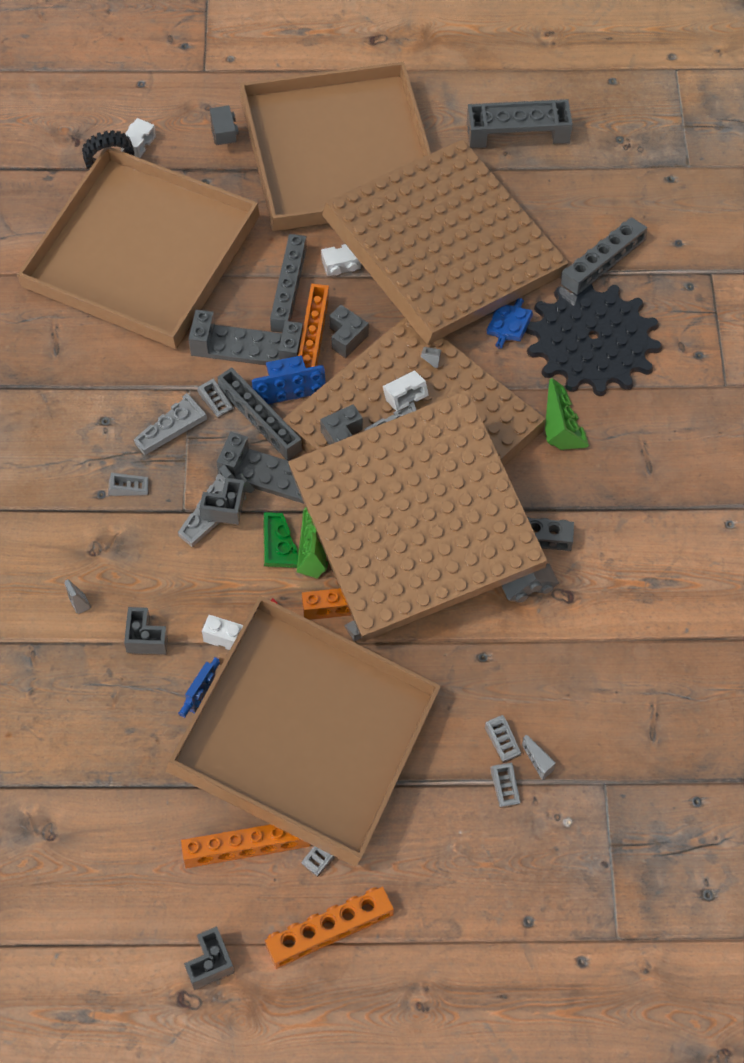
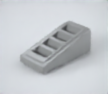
[197,378,233,418]
[108,473,148,496]
[64,579,91,614]
[485,715,521,762]
[522,735,555,780]
[490,763,520,807]
[301,846,335,877]

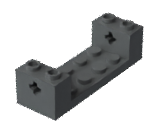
[466,99,573,148]
[189,310,303,365]
[217,431,304,504]

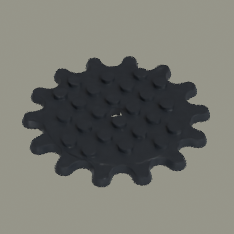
[525,284,662,396]

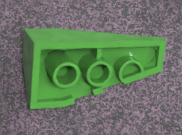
[545,378,589,450]
[296,507,328,579]

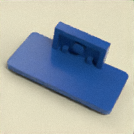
[252,355,326,404]

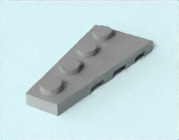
[134,393,207,455]
[178,473,246,547]

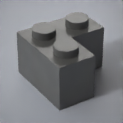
[209,105,239,145]
[329,305,369,358]
[320,404,363,445]
[199,478,246,525]
[502,563,559,603]
[124,607,168,655]
[184,926,234,990]

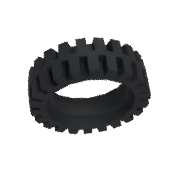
[82,130,135,169]

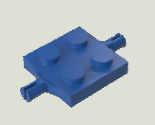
[486,298,533,349]
[178,657,220,718]

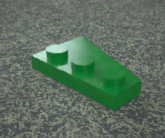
[263,512,298,568]

